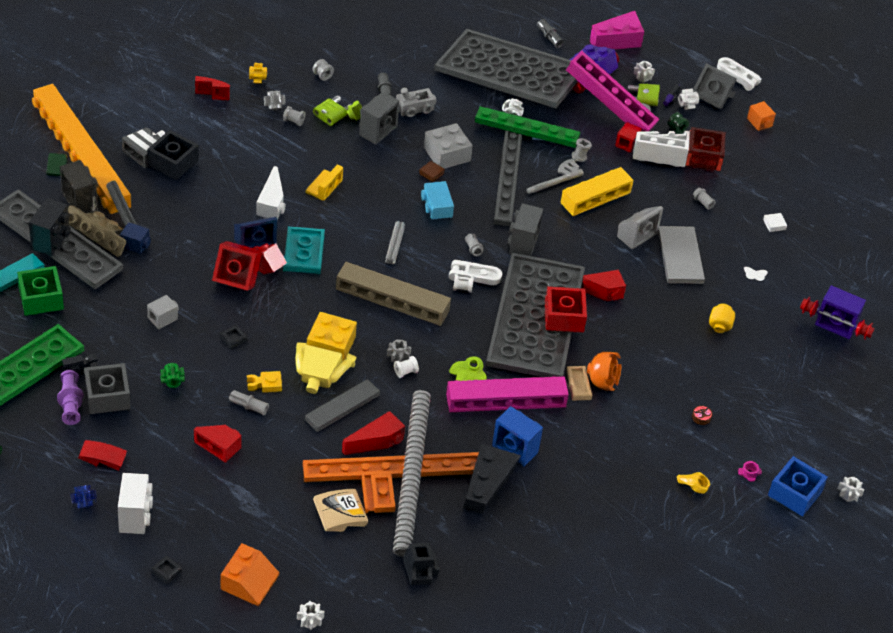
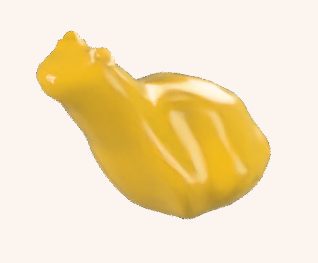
[677,472,710,494]

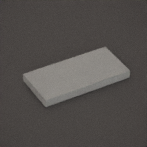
[658,226,705,284]

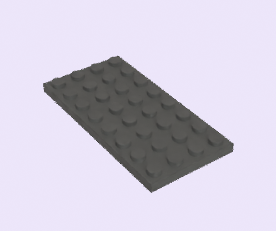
[434,29,578,108]
[486,253,585,377]

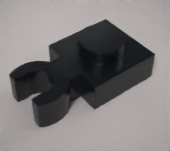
[62,354,98,375]

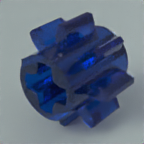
[70,484,97,508]

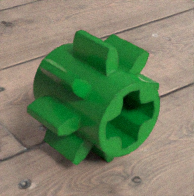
[160,363,185,388]

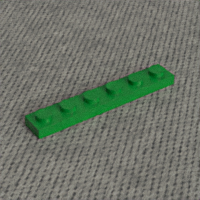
[475,106,580,148]

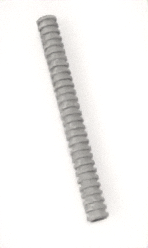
[393,390,431,557]

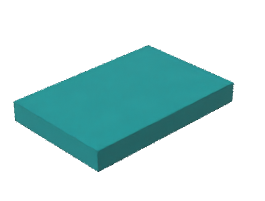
[283,226,325,274]

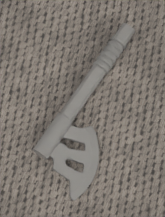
[526,159,584,194]

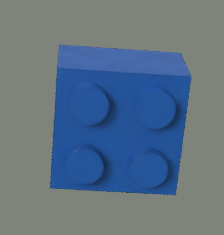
[492,406,543,466]
[768,456,828,516]

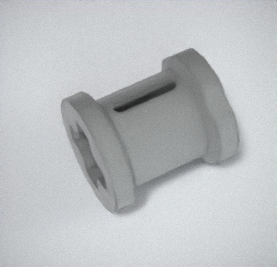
[283,106,306,126]
[572,138,592,162]

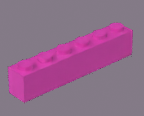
[566,51,659,132]
[446,376,569,412]

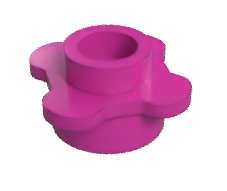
[738,461,762,482]

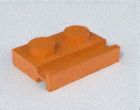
[361,474,395,513]

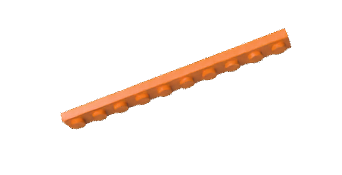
[303,452,479,482]

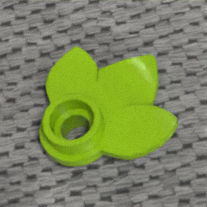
[449,356,487,381]

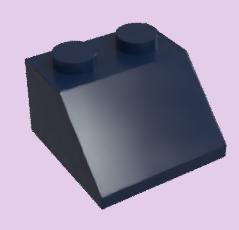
[234,217,277,248]

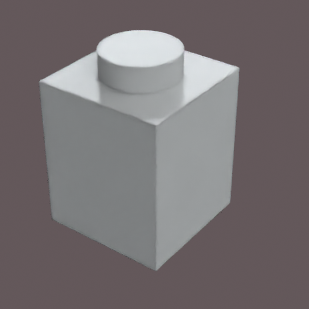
[147,295,179,329]

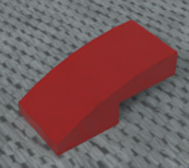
[195,76,230,100]
[78,440,127,471]

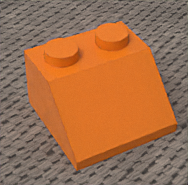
[220,543,279,606]

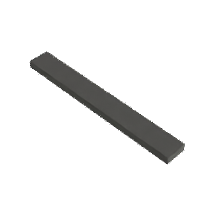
[493,130,522,226]

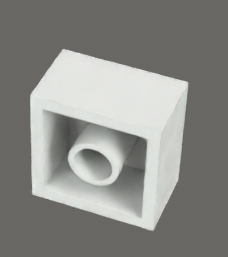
[118,473,153,534]

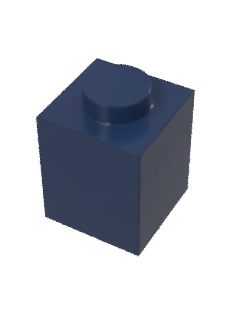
[120,222,151,254]

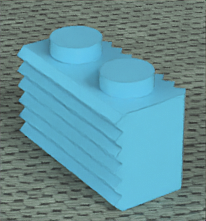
[421,181,454,220]

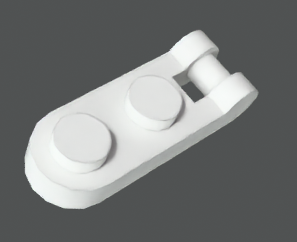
[717,57,761,91]
[449,260,502,285]

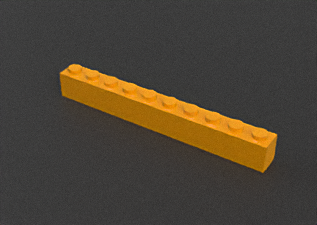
[32,84,131,214]

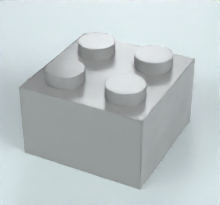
[424,123,473,169]

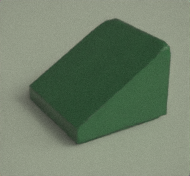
[46,153,68,177]

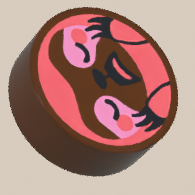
[692,405,713,425]

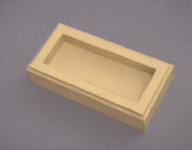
[566,366,592,401]

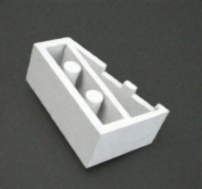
[633,131,690,167]

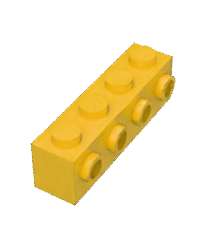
[561,167,633,216]

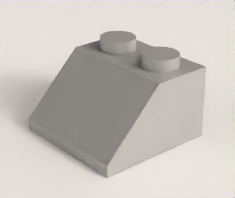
[617,206,663,249]

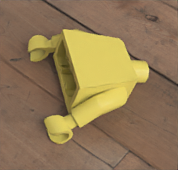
[295,342,357,394]

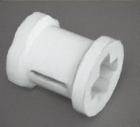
[453,274,474,293]
[394,356,419,378]

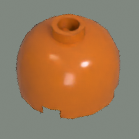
[587,352,622,391]

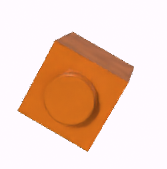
[747,101,776,131]

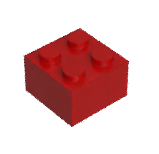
[212,241,262,291]
[545,286,587,332]

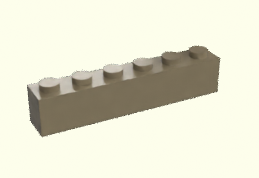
[336,262,451,326]

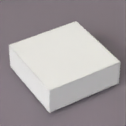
[763,213,787,232]

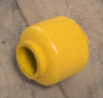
[709,304,735,333]

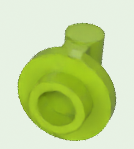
[347,101,362,121]

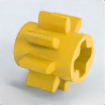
[249,63,267,84]

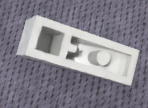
[256,166,286,220]

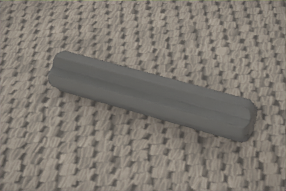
[106,180,137,226]

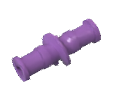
[57,370,84,425]

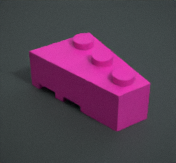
[590,11,644,49]

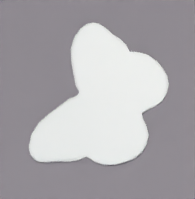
[744,267,768,281]

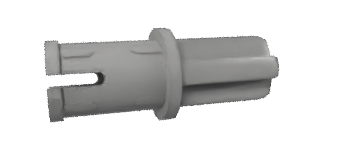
[229,390,269,415]

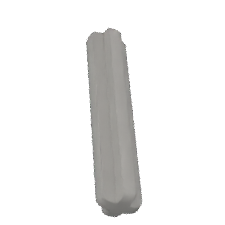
[385,221,405,265]

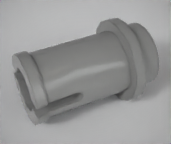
[693,188,716,210]
[465,234,484,256]

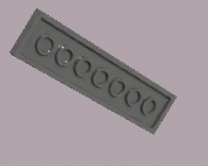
[0,189,123,289]

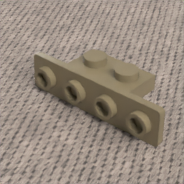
[68,205,126,257]

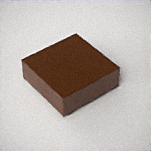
[419,161,445,182]

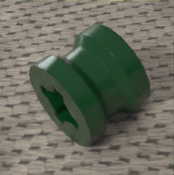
[667,112,689,134]

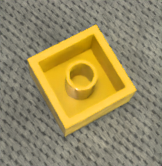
[307,312,357,361]

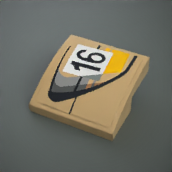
[313,489,368,532]

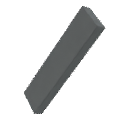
[305,379,380,432]

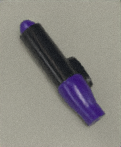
[663,84,681,106]

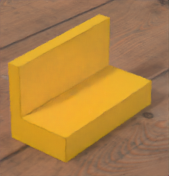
[305,164,343,201]

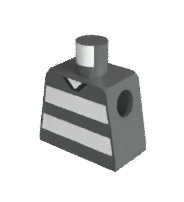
[122,128,165,169]

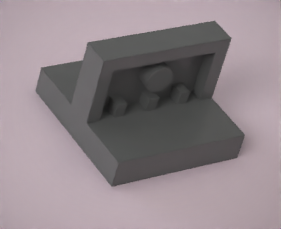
[693,63,737,109]

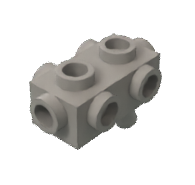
[396,88,436,117]

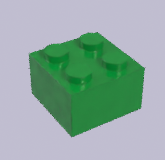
[17,266,64,316]

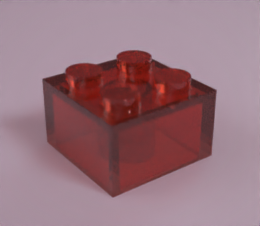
[686,127,726,171]

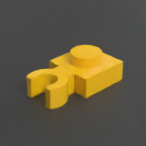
[247,371,282,392]

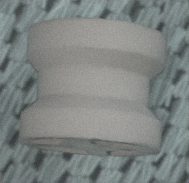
[312,59,334,81]

